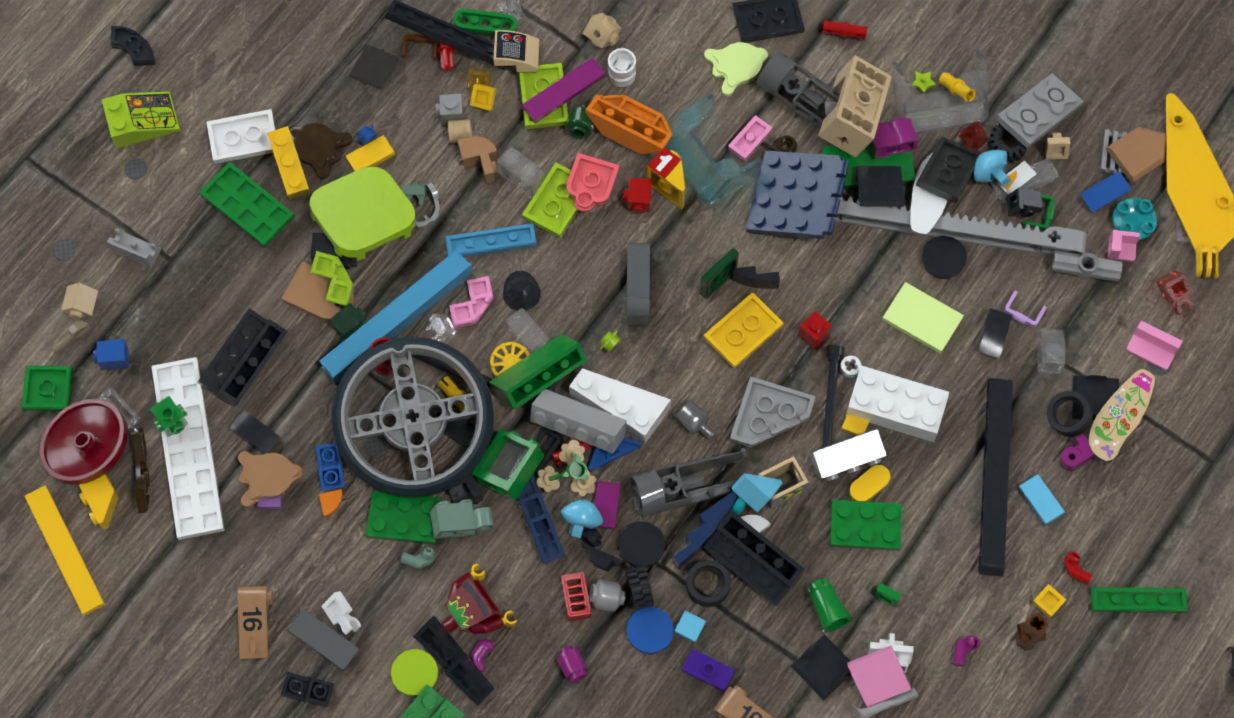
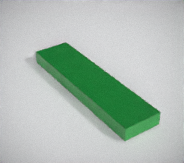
[1090,587,1188,613]

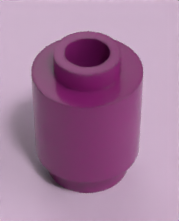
[556,646,588,683]

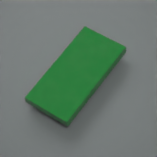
[822,144,915,189]

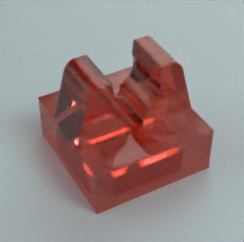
[958,121,989,151]

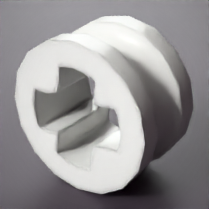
[840,356,861,378]

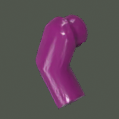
[471,639,494,673]

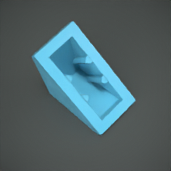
[732,473,782,512]

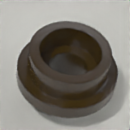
[775,135,797,153]

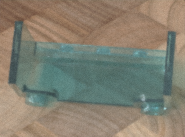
[665,94,762,204]

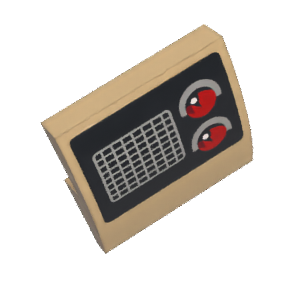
[494,30,539,72]

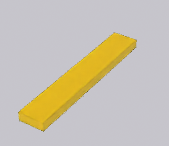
[25,485,105,616]

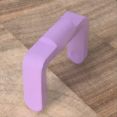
[1004,291,1047,328]

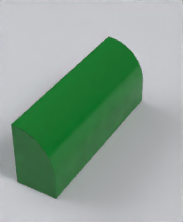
[489,334,587,410]

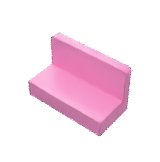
[1126,321,1183,371]

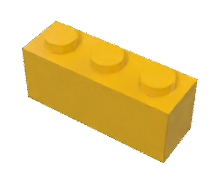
[267,126,310,200]

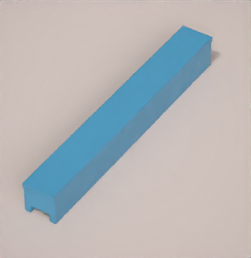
[319,250,473,385]

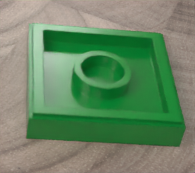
[22,366,73,411]

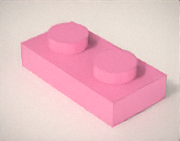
[728,115,772,162]

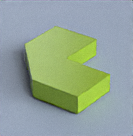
[310,251,354,307]

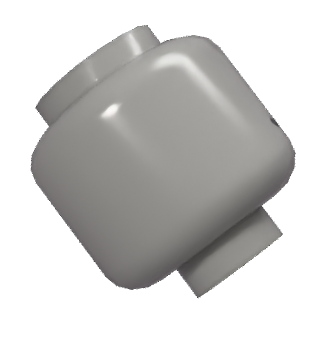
[589,579,625,612]

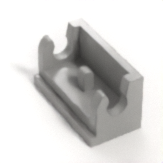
[107,228,161,268]

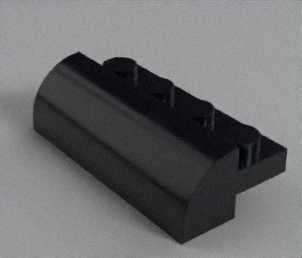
[197,308,288,406]
[703,510,805,606]

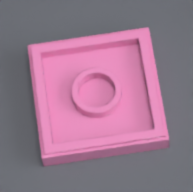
[847,645,911,707]

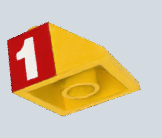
[647,147,685,209]

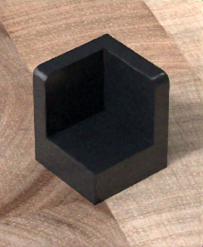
[448,474,483,504]

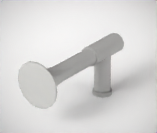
[851,687,918,718]

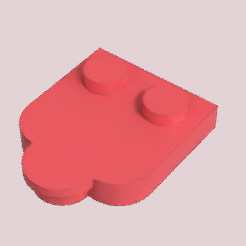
[567,153,620,212]

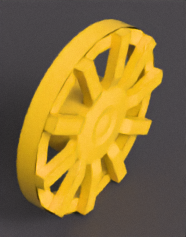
[489,342,530,377]

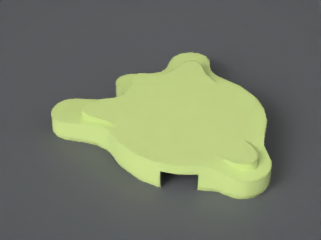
[704,42,768,97]

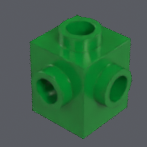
[150,396,188,437]

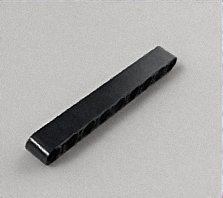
[978,378,1013,577]

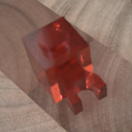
[1155,270,1194,315]

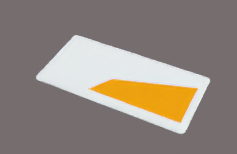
[997,161,1037,195]

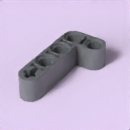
[627,243,650,326]

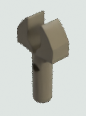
[52,320,91,353]

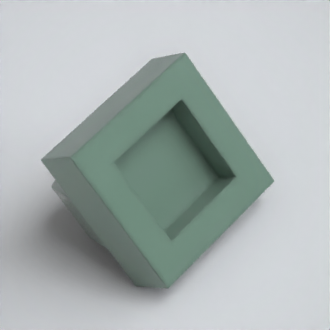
[402,183,427,205]

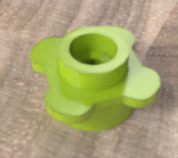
[600,330,620,352]

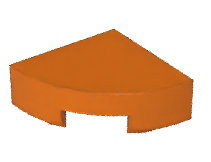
[319,489,343,518]

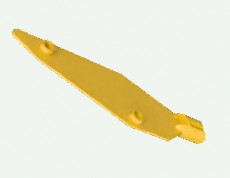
[1166,93,1234,279]

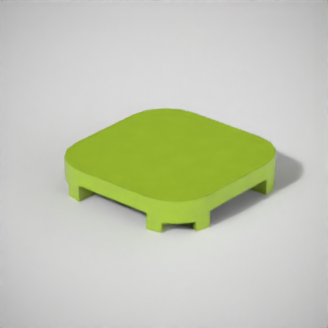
[309,167,416,261]

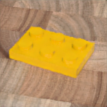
[703,292,784,369]

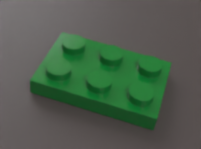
[366,491,442,545]
[830,500,902,551]

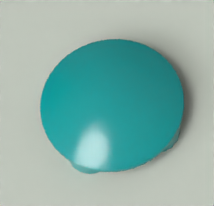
[1113,198,1157,240]

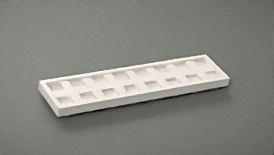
[152,357,225,540]

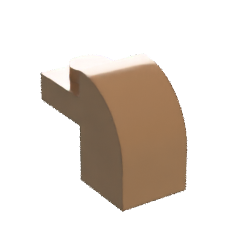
[458,136,498,184]

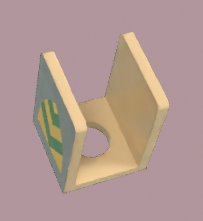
[758,456,809,508]

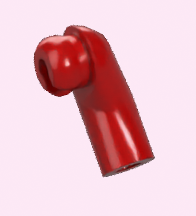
[1064,552,1092,585]

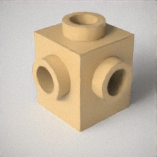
[583,13,622,48]

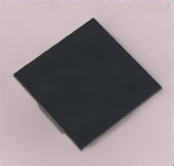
[1072,375,1119,421]
[580,542,628,572]
[791,635,852,701]

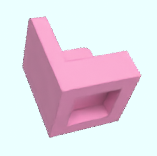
[1108,230,1140,262]

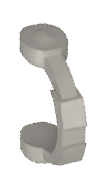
[415,183,440,229]

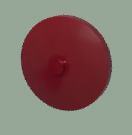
[40,399,128,485]

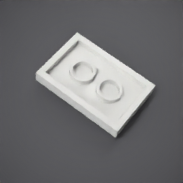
[207,109,275,164]

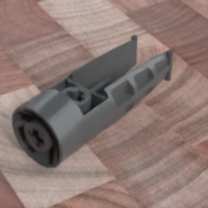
[757,51,840,129]
[630,448,746,518]

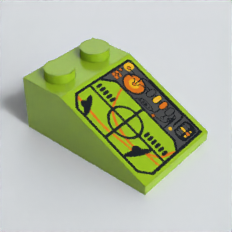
[101,92,180,148]

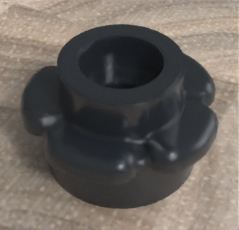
[581,528,602,548]

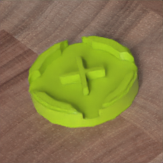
[391,649,439,697]

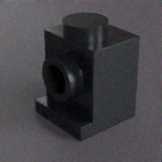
[1006,188,1043,217]

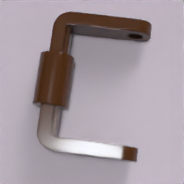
[402,33,439,60]

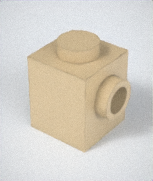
[61,282,98,320]

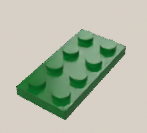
[199,162,295,248]

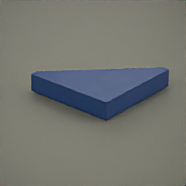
[588,437,642,472]

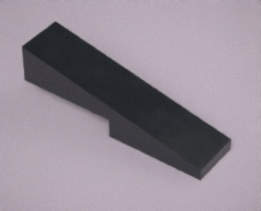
[413,615,495,706]

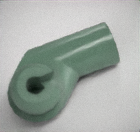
[400,547,435,569]

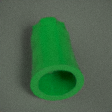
[807,578,853,633]

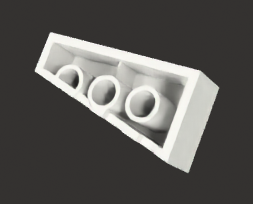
[569,368,671,444]

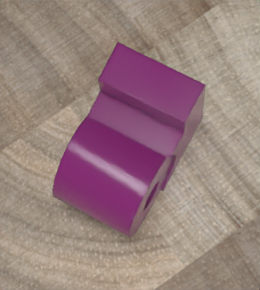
[1060,434,1096,471]

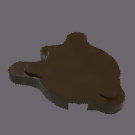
[289,123,353,179]

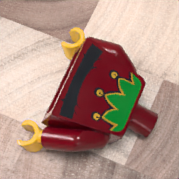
[442,564,517,634]

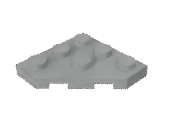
[730,376,816,448]

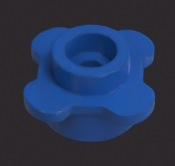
[357,125,377,145]

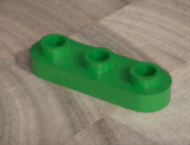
[453,9,518,36]

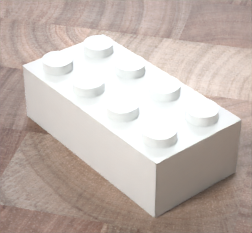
[846,366,949,442]

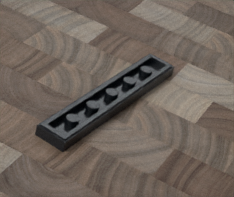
[385,0,506,70]

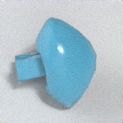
[974,150,1011,187]
[561,500,603,538]

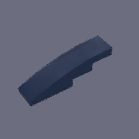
[517,475,565,564]
[673,491,739,570]

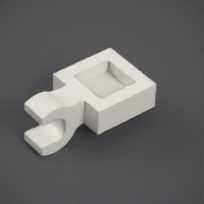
[322,591,361,635]

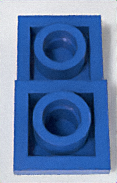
[1081,171,1131,213]
[315,443,345,491]

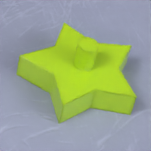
[910,71,936,95]

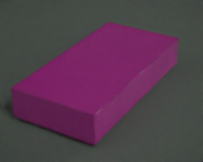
[594,481,620,530]

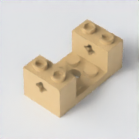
[818,55,892,157]

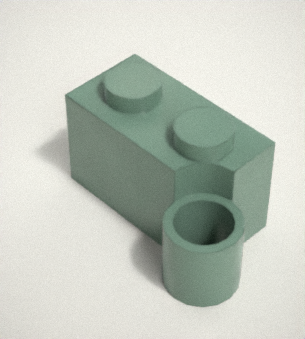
[430,499,494,539]

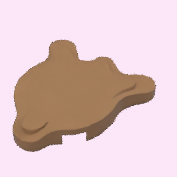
[238,451,303,508]

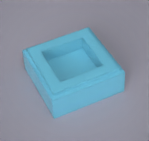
[674,611,706,643]

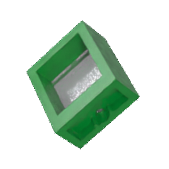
[472,429,545,501]

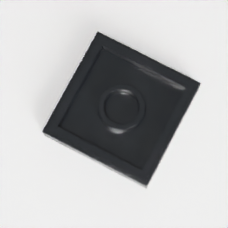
[856,166,905,206]

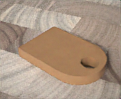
[281,261,355,322]

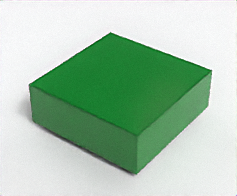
[874,583,901,607]

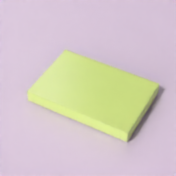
[882,282,964,354]

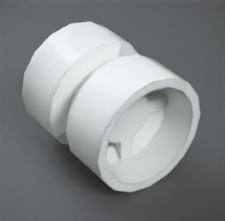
[608,48,636,87]

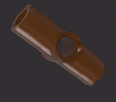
[1015,613,1048,651]

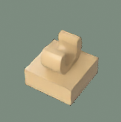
[1045,133,1071,160]

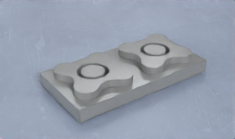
[995,73,1084,148]

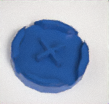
[627,607,674,655]

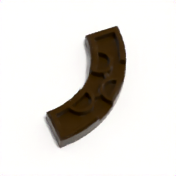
[131,427,150,513]

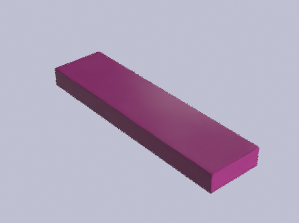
[522,57,606,124]

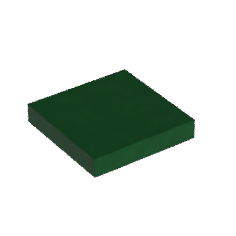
[700,248,739,299]

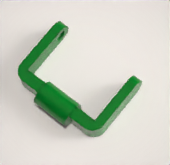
[1023,194,1055,231]

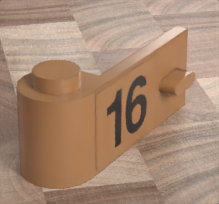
[238,586,273,659]
[713,686,773,718]

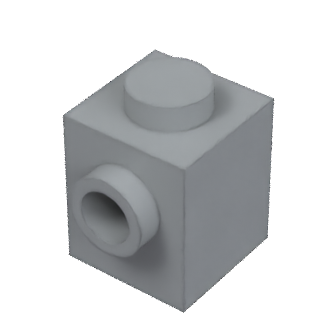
[436,94,464,126]

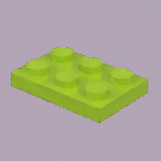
[519,63,568,129]
[522,162,578,238]

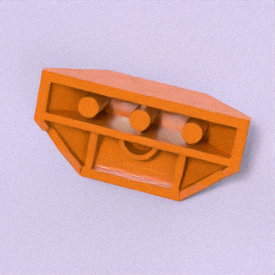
[585,95,673,155]

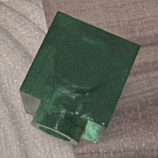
[330,303,367,341]

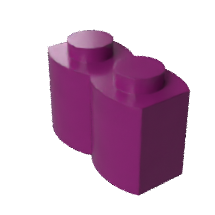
[869,118,919,158]

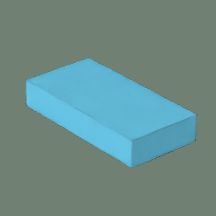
[1018,474,1065,526]

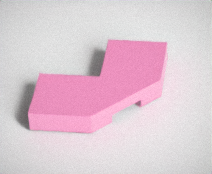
[449,276,494,329]

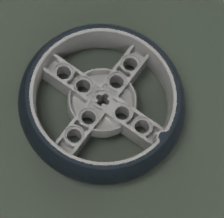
[332,337,494,498]

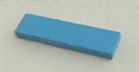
[445,223,537,257]

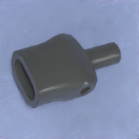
[674,399,715,440]

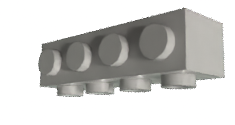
[530,389,627,453]

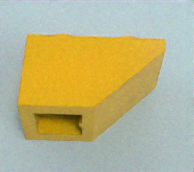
[79,474,119,530]

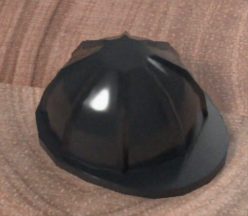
[503,271,541,311]

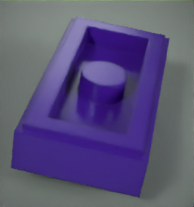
[682,649,735,692]

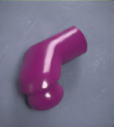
[953,635,980,667]

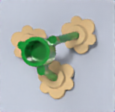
[536,440,596,496]

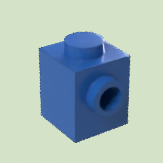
[93,339,129,370]

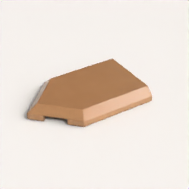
[1106,127,1166,183]

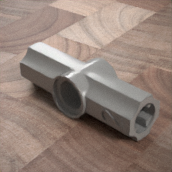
[1051,251,1123,282]

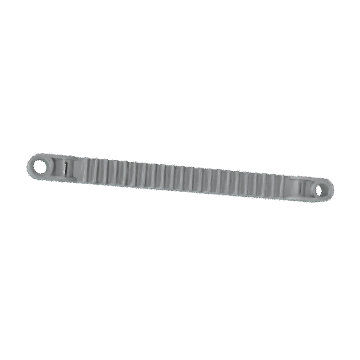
[831,197,1087,256]

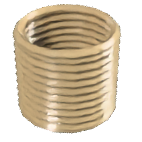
[448,119,472,144]

